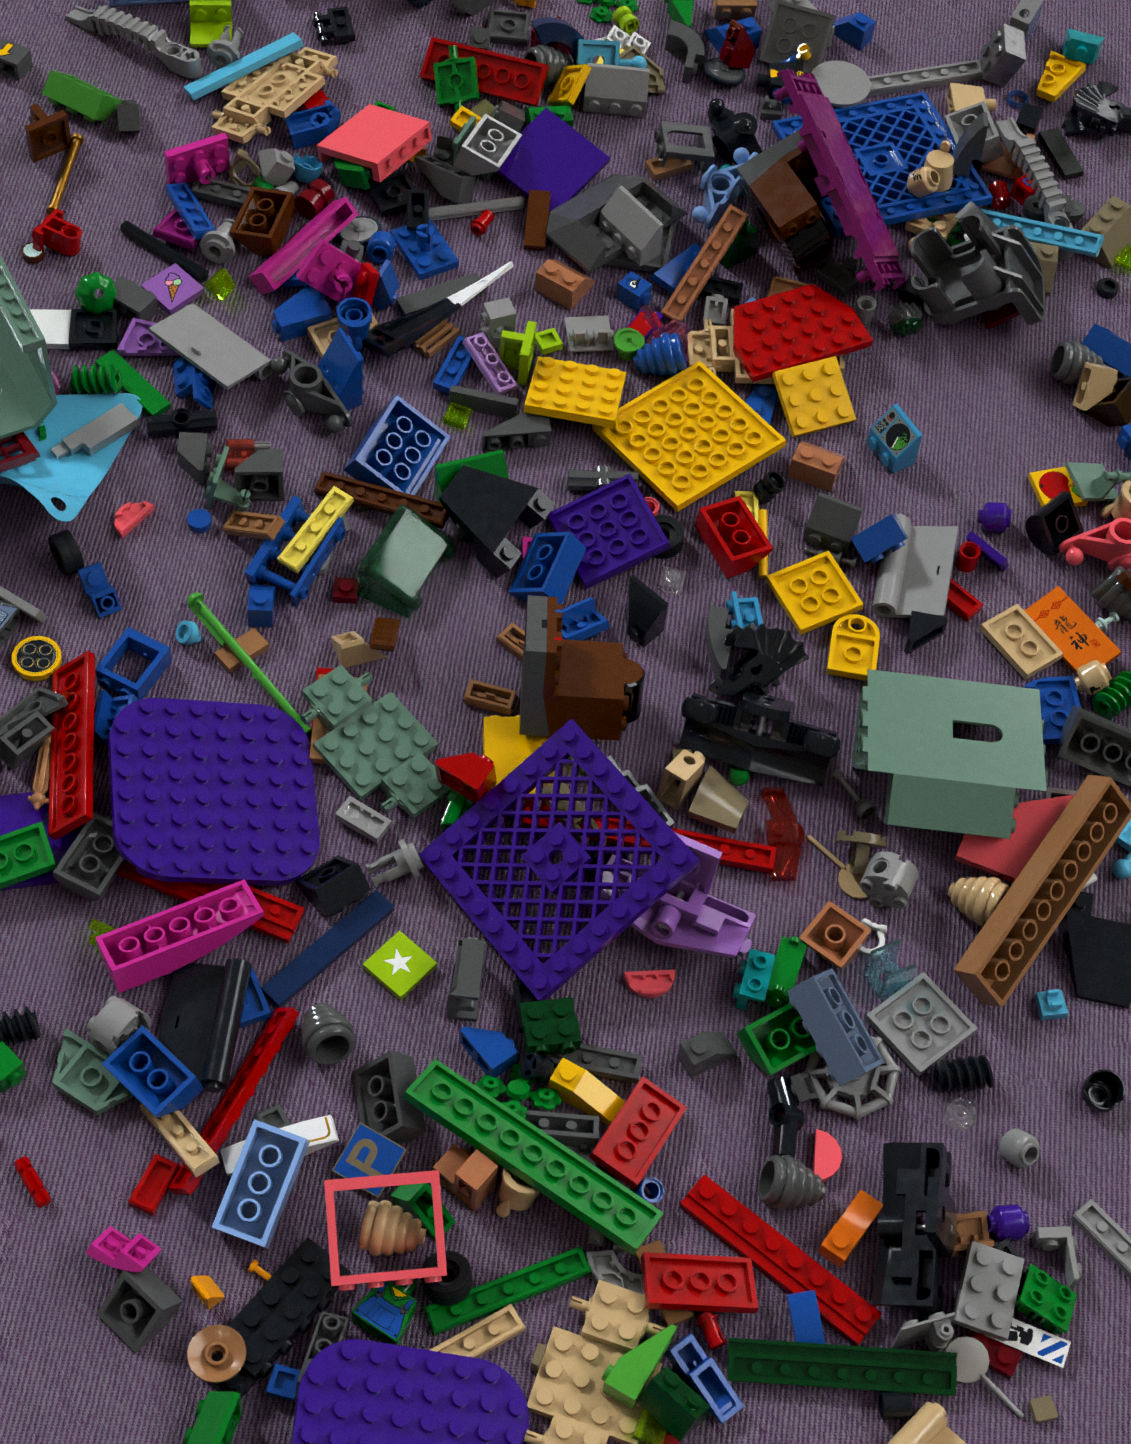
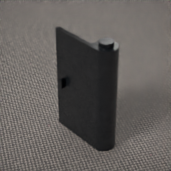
[159,958,252,1093]

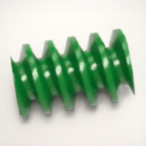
[70,364,122,394]
[1092,671,1131,720]

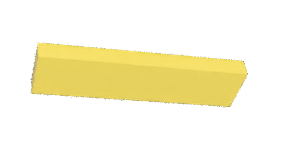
[277,486,354,574]

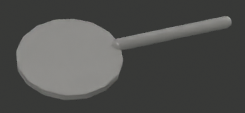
[945,1336,1024,1418]

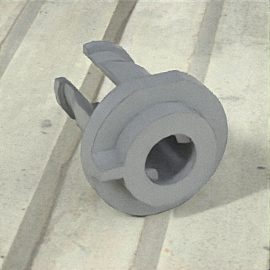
[207,25,244,68]
[200,219,235,264]
[365,839,424,888]

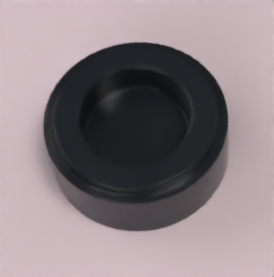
[1096,278,1119,299]

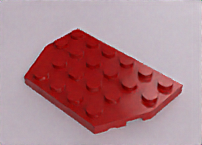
[733,284,873,382]

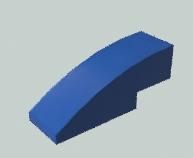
[664,1334,744,1424]

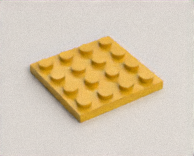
[523,356,627,428]

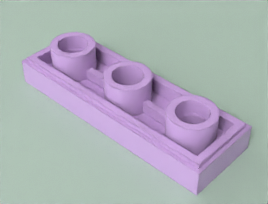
[463,332,517,395]

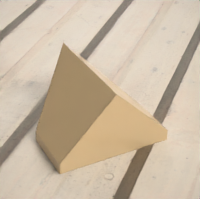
[331,631,388,668]

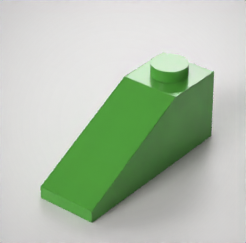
[601,1324,677,1409]

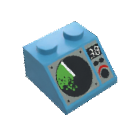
[867,404,923,474]

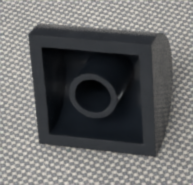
[1025,491,1084,556]

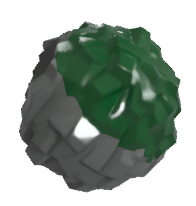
[888,302,923,337]

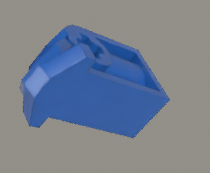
[285,100,341,150]

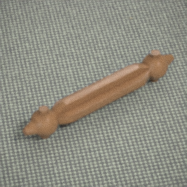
[27,734,51,811]

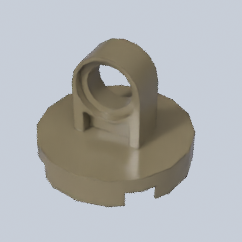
[836,830,887,875]

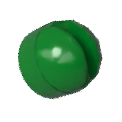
[729,767,750,786]

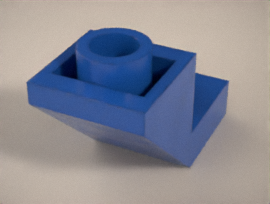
[76,561,122,618]

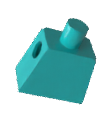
[1062,28,1105,64]

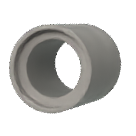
[854,295,876,325]

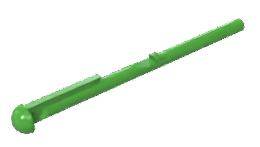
[187,592,312,735]

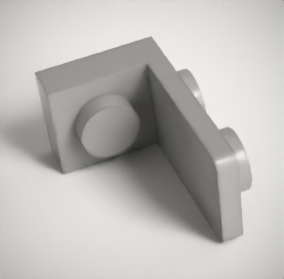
[1032,1226,1082,1289]

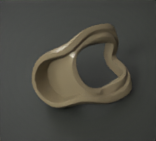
[228,149,262,188]

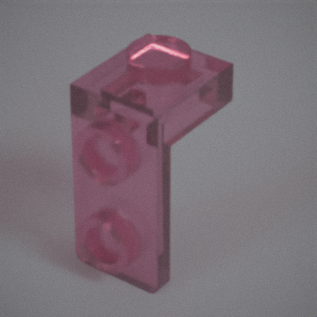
[641,305,690,340]

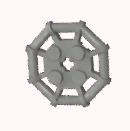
[802,1036,901,1121]

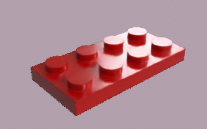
[589,1076,687,1189]
[641,1252,759,1314]

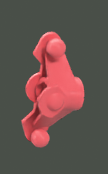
[1059,518,1131,572]

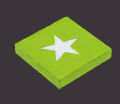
[363,930,437,1001]

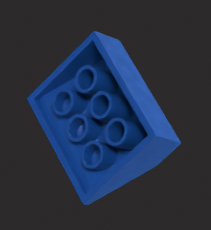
[344,394,451,496]

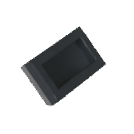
[904,611,948,654]

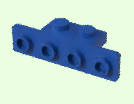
[173,357,213,411]

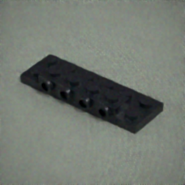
[208,1237,351,1399]

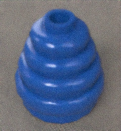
[633,333,687,377]

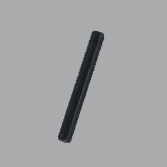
[120,221,209,282]

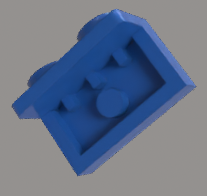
[561,597,610,640]
[94,690,139,745]

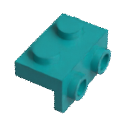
[732,948,775,1010]

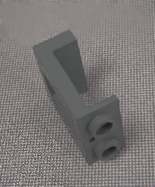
[654,121,715,172]

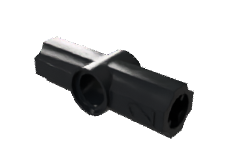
[146,408,218,438]

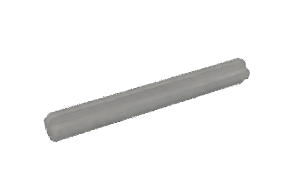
[429,196,525,221]

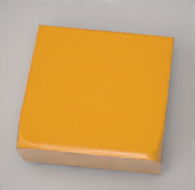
[190,1275,225,1309]

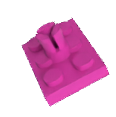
[164,132,230,185]
[296,239,362,303]

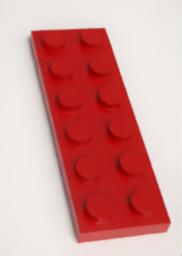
[419,37,549,107]

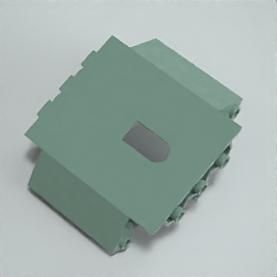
[851,669,1048,839]

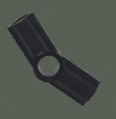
[767,1076,805,1159]

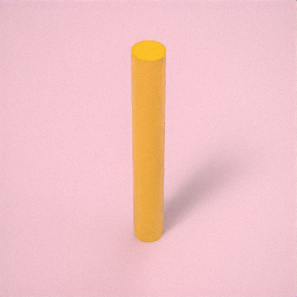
[758,509,768,578]

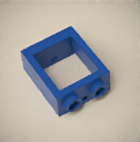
[95,627,172,700]

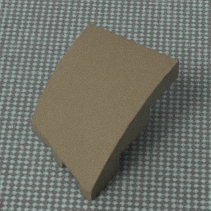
[687,766,749,834]

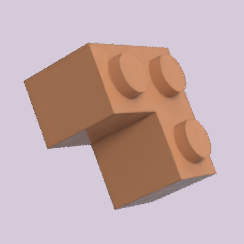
[432,1144,498,1211]

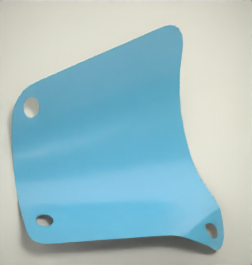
[0,393,143,522]

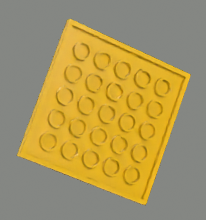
[592,361,786,512]

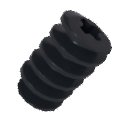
[0,1006,41,1046]
[933,1055,993,1094]

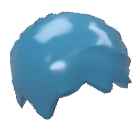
[292,153,323,184]

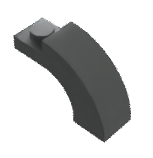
[665,20,705,83]

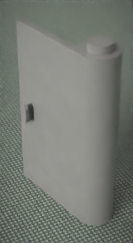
[148,303,272,390]
[872,514,959,618]

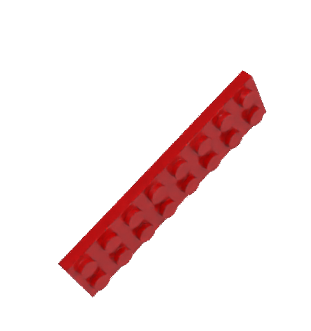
[48,651,95,840]

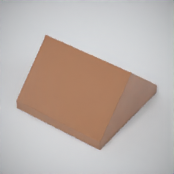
[799,900,872,970]

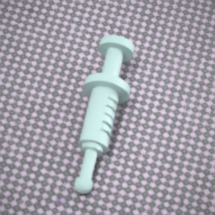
[1095,612,1119,632]

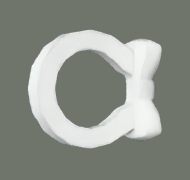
[859,918,887,956]

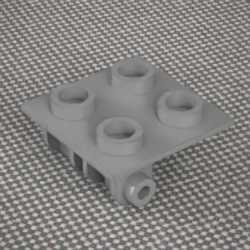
[564,315,614,353]
[891,1312,955,1352]

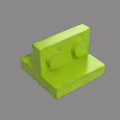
[499,321,537,386]

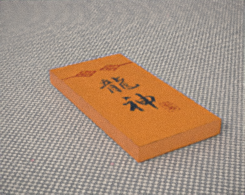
[1024,586,1121,676]

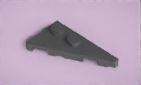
[0,686,69,737]

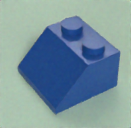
[704,17,762,54]
[851,514,908,564]

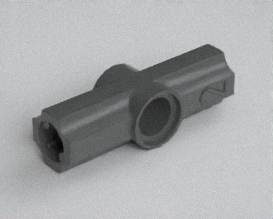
[567,465,638,491]

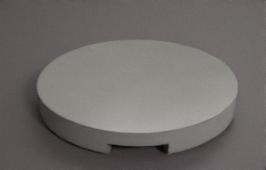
[811,61,871,108]

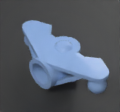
[692,147,758,230]

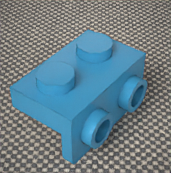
[726,591,763,629]

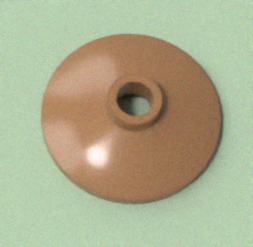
[187,1325,246,1383]

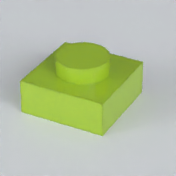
[535,328,563,355]

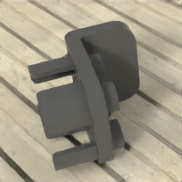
[910,213,1046,325]

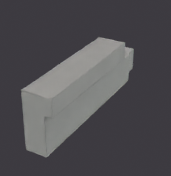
[51,403,138,460]

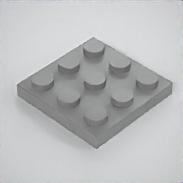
[865,972,978,1077]

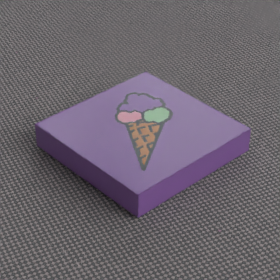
[141,263,205,315]

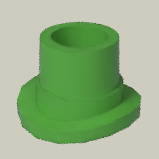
[614,328,645,360]

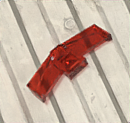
[761,787,805,881]

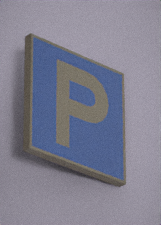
[332,1122,407,1198]

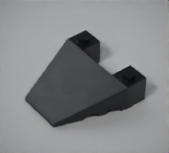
[438,465,556,578]
[1059,891,1131,1009]

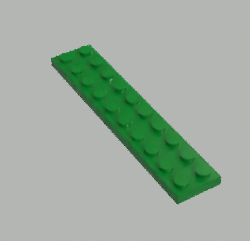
[403,1059,664,1255]

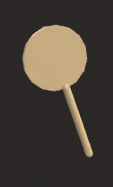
[807,835,868,899]

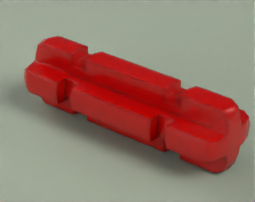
[14,1156,51,1208]

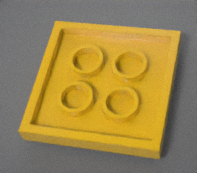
[772,356,857,438]
[766,550,864,635]

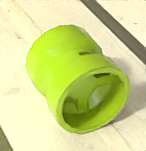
[612,6,640,35]

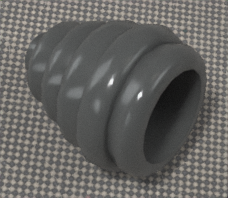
[523,44,573,87]
[1051,340,1106,385]
[1091,566,1131,621]
[301,1003,355,1065]
[758,1155,826,1210]

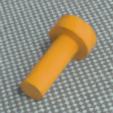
[248,1260,272,1281]

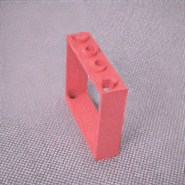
[324,1170,447,1291]

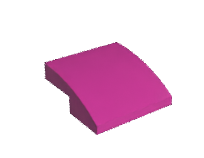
[85,1226,162,1272]

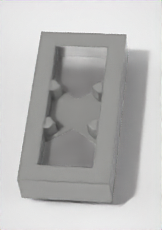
[335,796,392,844]

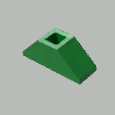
[333,157,372,190]

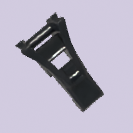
[1062,81,1131,137]
[709,623,809,698]

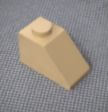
[1072,362,1118,411]

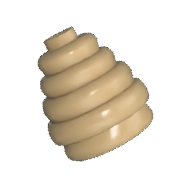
[948,876,1010,927]
[359,1200,426,1256]

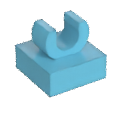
[1034,989,1068,1020]

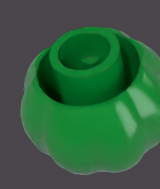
[75,272,117,315]

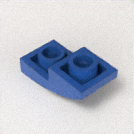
[786,1290,825,1344]

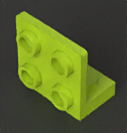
[189,0,232,48]

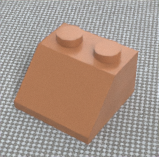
[535,259,595,310]
[788,441,846,492]

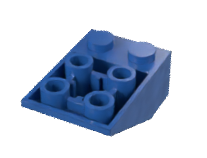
[317,328,364,410]

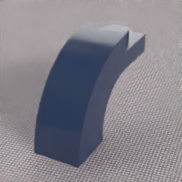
[531,17,584,65]

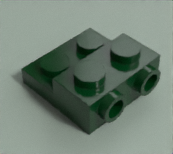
[519,997,581,1057]

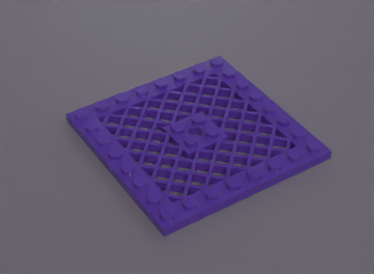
[418,719,701,1001]

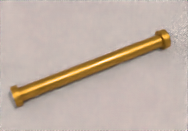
[46,133,84,215]

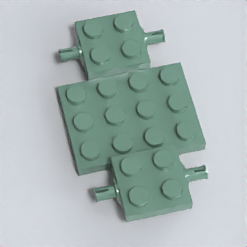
[300,665,451,819]

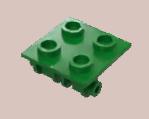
[1015,1263,1077,1335]

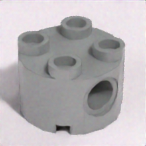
[859,851,919,909]
[87,996,151,1056]

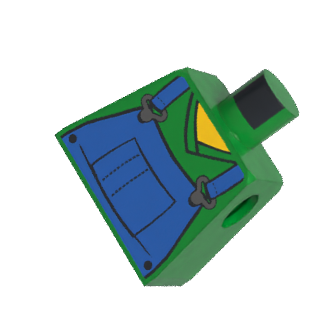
[351,1280,417,1345]

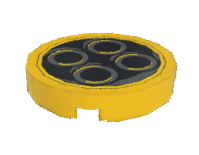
[12,636,62,681]

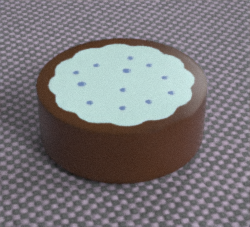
[22,242,45,264]

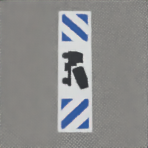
[970,1318,1071,1368]

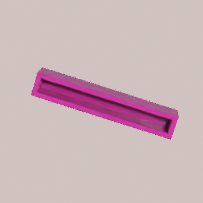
[249,197,359,295]

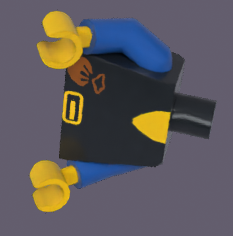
[756,43,811,104]

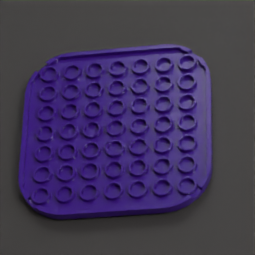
[108,698,320,886]
[291,1339,529,1444]

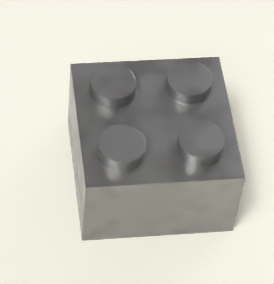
[980,23,1027,88]

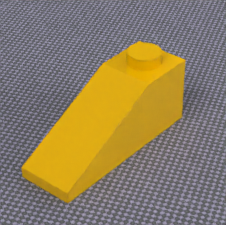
[548,1058,625,1125]

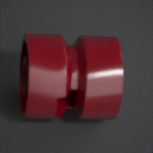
[294,179,335,220]

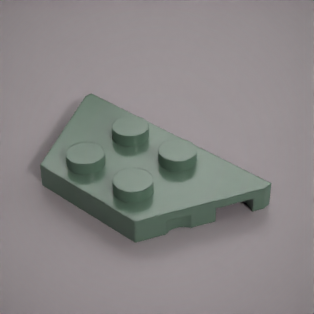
[52,1028,135,1115]

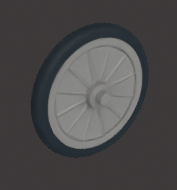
[337,216,382,246]

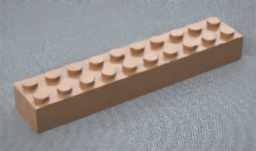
[953,775,1131,1008]

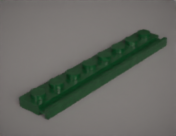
[726,1338,957,1396]

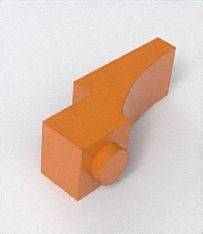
[818,1189,883,1268]

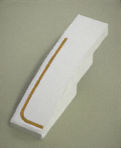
[220,1115,339,1177]

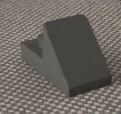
[433,135,454,166]

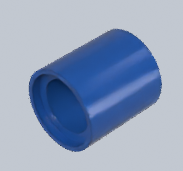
[630,1178,664,1204]

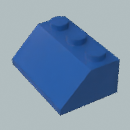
[1081,323,1131,378]
[509,532,586,604]
[102,1025,204,1118]

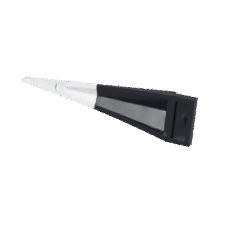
[362,261,514,357]

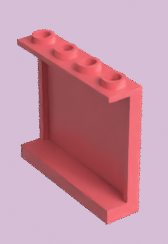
[317,104,432,182]

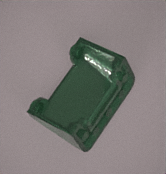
[358,504,456,618]

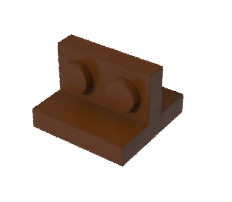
[25,103,71,163]

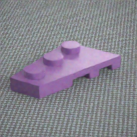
[117,317,181,356]

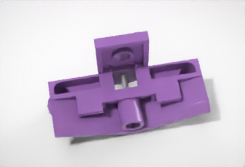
[590,832,756,959]

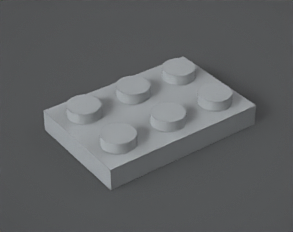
[951,1240,1025,1341]

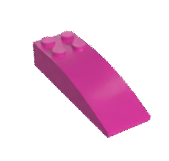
[95,879,264,994]

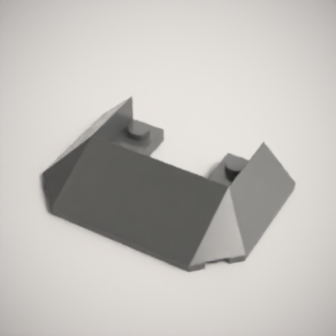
[546,174,687,273]

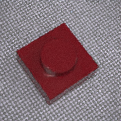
[332,577,359,604]

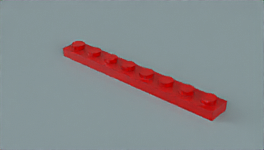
[168,1007,299,1195]

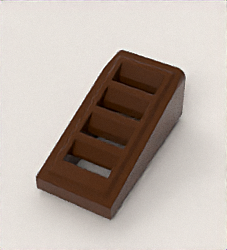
[370,617,400,652]

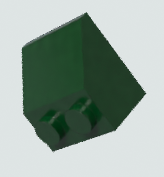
[637,1366,711,1441]

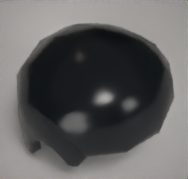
[1081,1070,1125,1112]

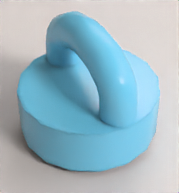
[175,620,202,645]

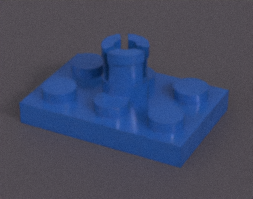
[390,217,459,281]

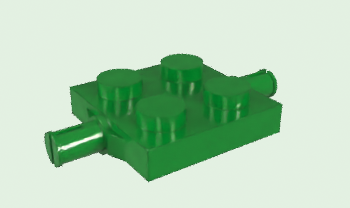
[433,45,480,113]

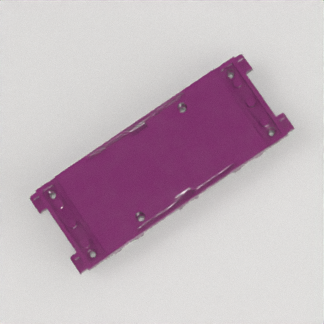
[774,68,906,291]

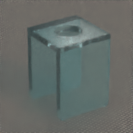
[863,939,917,999]

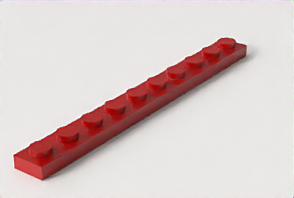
[522,801,777,874]

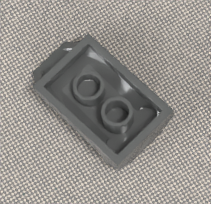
[53,813,125,901]

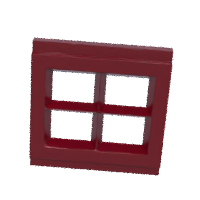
[0,432,40,473]

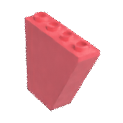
[954,795,1074,883]

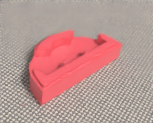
[114,501,155,539]
[623,969,676,998]
[813,1129,842,1183]

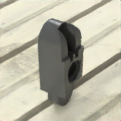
[1022,195,1086,222]

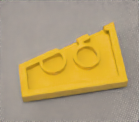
[1036,50,1086,103]

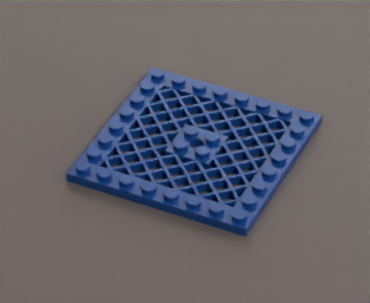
[771,92,993,236]

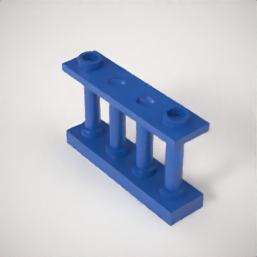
[244,495,346,606]

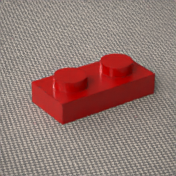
[352,263,380,307]

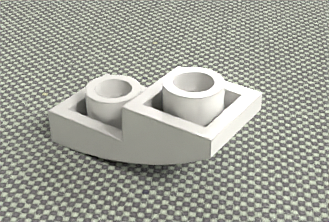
[604,25,651,54]

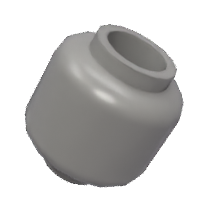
[999,1128,1040,1168]

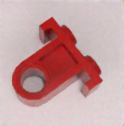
[32,208,82,256]

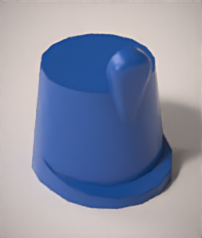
[337,297,372,352]

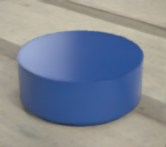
[187,509,212,533]

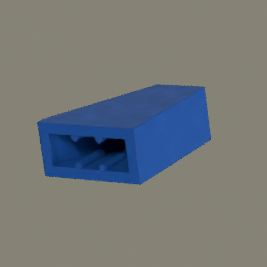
[271,286,332,342]

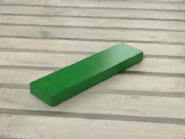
[95,350,171,416]

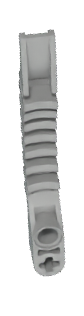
[65,5,203,79]
[995,117,1074,260]

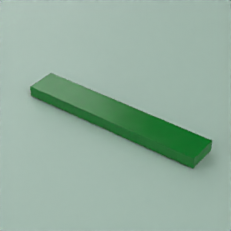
[424,1246,592,1336]

